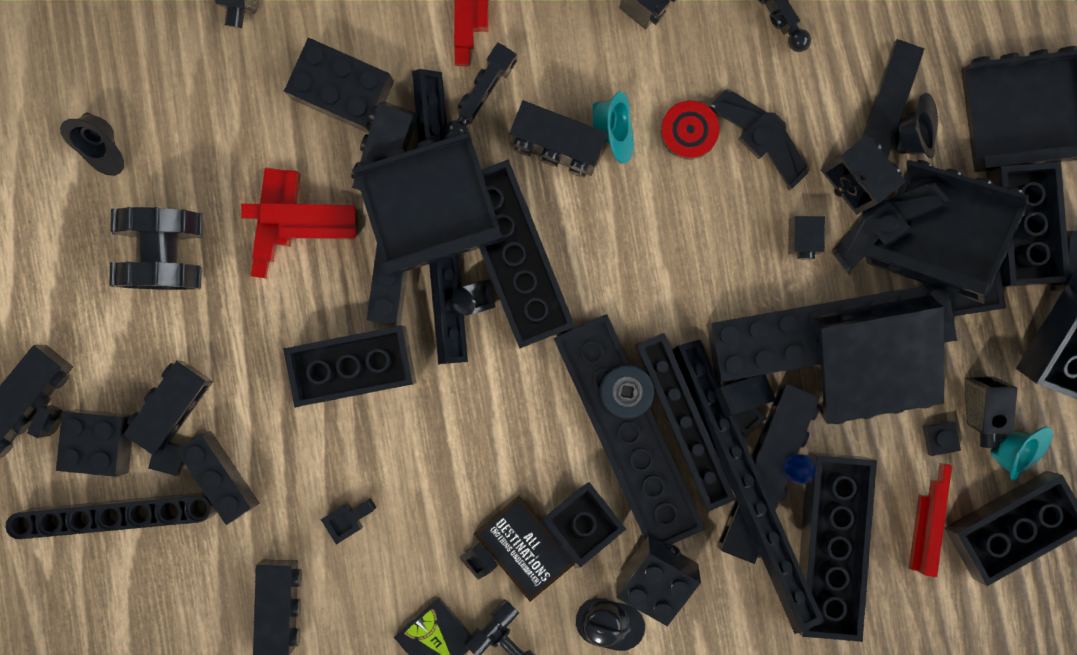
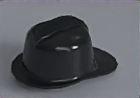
[896,93,938,159]
[60,112,124,176]
[576,598,645,651]

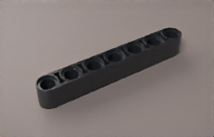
[5,492,217,540]

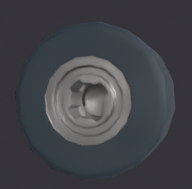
[599,365,654,419]

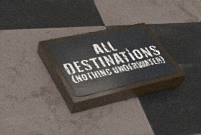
[474,495,573,602]

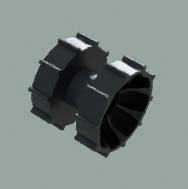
[109,207,203,290]

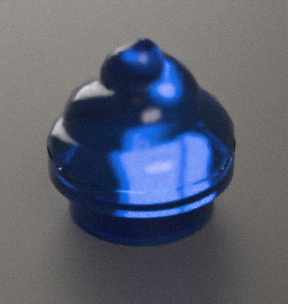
[786,454,817,485]

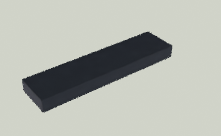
[862,39,925,159]

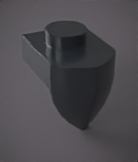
[451,279,496,316]

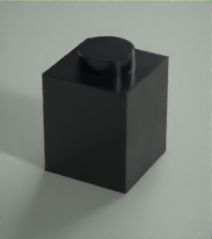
[788,216,825,260]

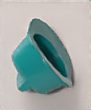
[592,92,634,164]
[990,426,1053,480]

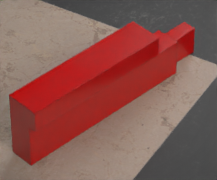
[454,0,489,66]
[251,167,301,279]
[241,203,356,240]
[909,463,952,577]

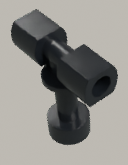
[463,599,535,655]

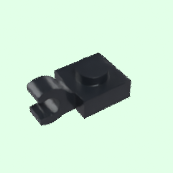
[321,498,377,545]

